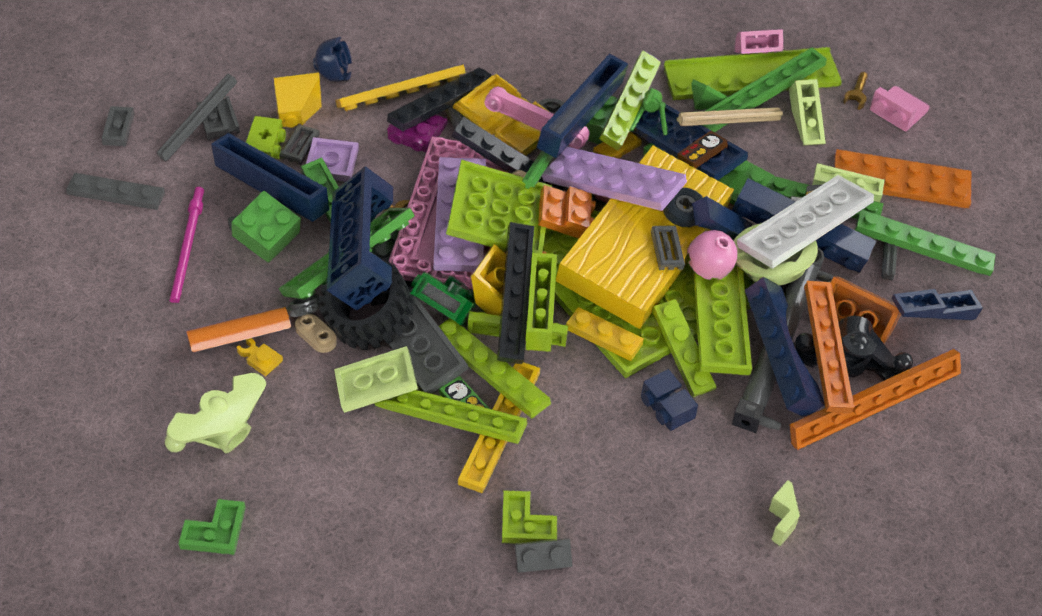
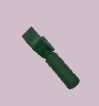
[444,276,475,301]

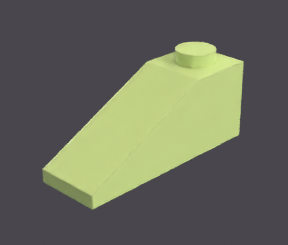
[789,79,825,145]

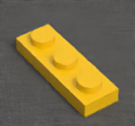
[566,307,644,361]

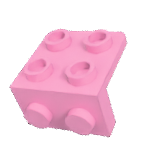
[870,86,929,132]

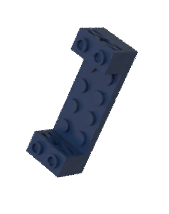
[327,166,393,311]

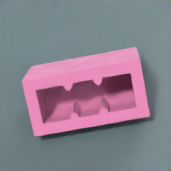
[735,29,783,54]

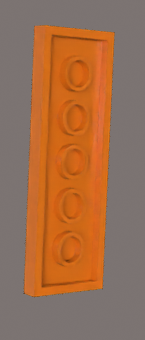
[834,149,971,209]

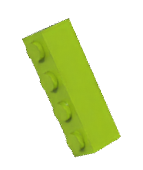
[526,253,557,352]

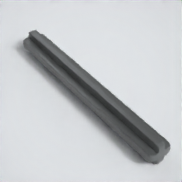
[157,74,237,161]

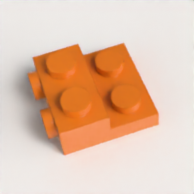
[538,185,596,239]

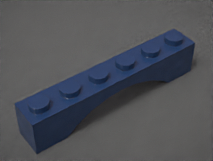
[745,277,825,417]

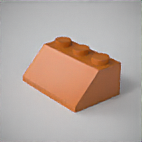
[831,276,901,344]

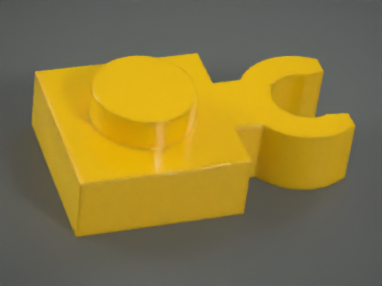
[237,338,283,377]

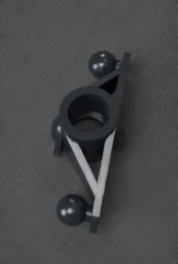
[793,316,914,381]

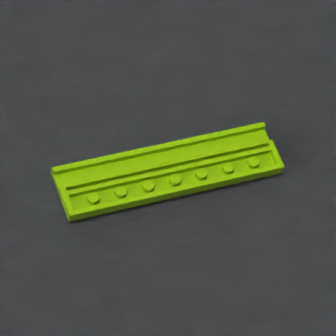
[664,47,842,100]

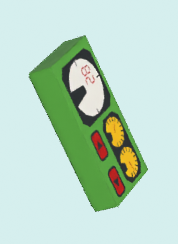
[439,376,490,409]

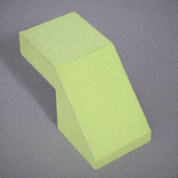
[769,480,800,546]

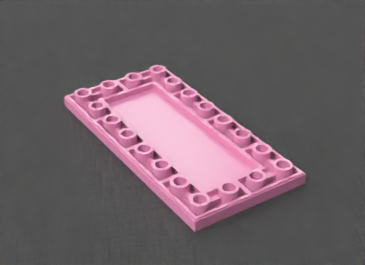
[389,136,509,289]

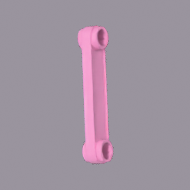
[484,87,590,149]

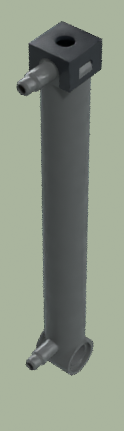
[731,248,835,433]

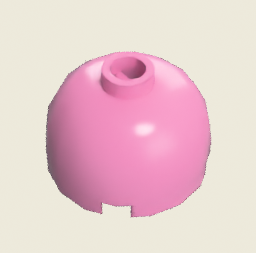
[687,230,737,280]

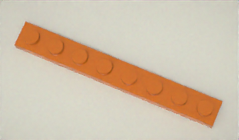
[790,349,961,450]

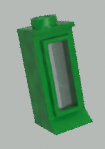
[411,272,477,325]

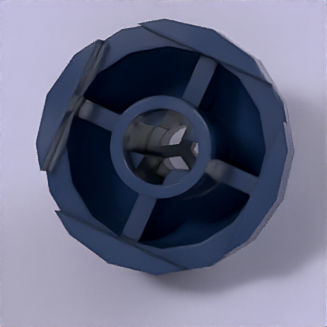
[313,37,352,82]

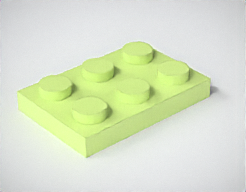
[334,346,418,413]

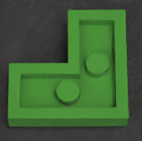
[179,499,246,555]

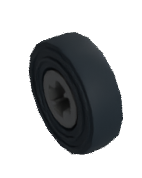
[663,188,703,227]

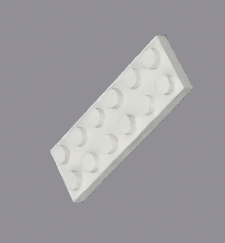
[737,175,874,269]

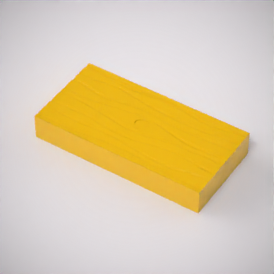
[556,146,734,329]

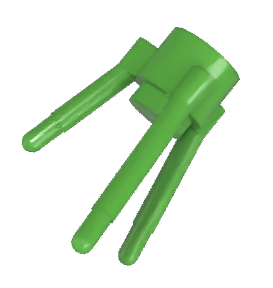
[629,88,668,136]

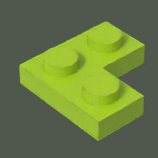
[502,490,557,543]

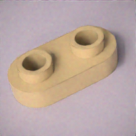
[295,314,337,353]

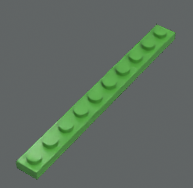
[644,47,827,155]

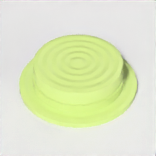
[734,223,818,285]

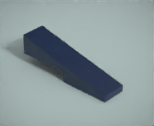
[692,196,753,241]
[892,289,983,320]

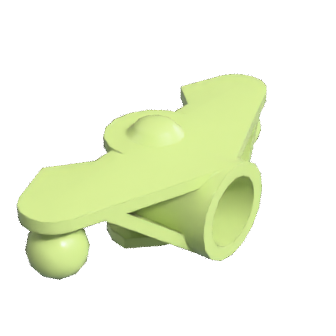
[165,373,266,453]

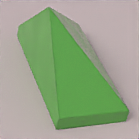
[691,79,727,110]

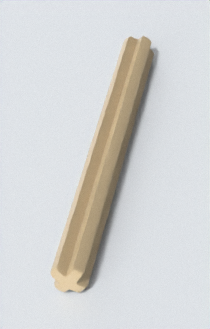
[677,107,783,126]

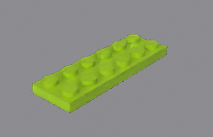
[693,264,752,375]

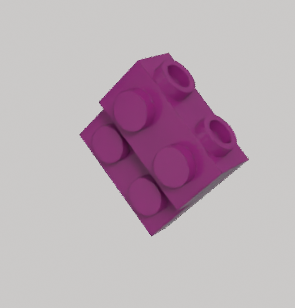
[387,115,448,152]

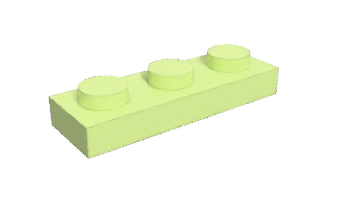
[812,163,884,202]

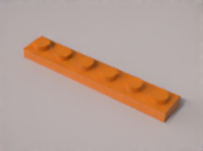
[804,281,854,413]

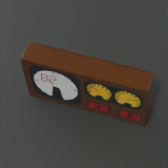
[678,131,728,169]

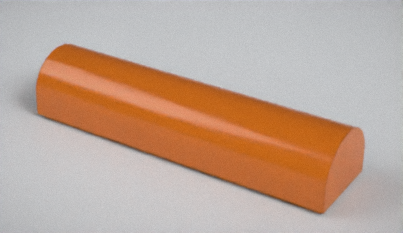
[186,307,291,352]

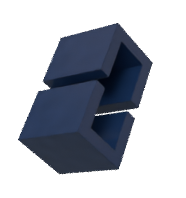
[641,369,698,431]

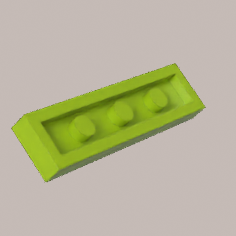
[652,299,717,398]
[468,311,568,347]

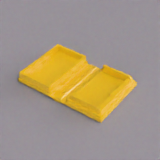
[453,74,549,156]

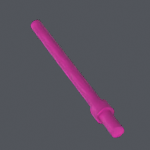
[169,187,204,303]

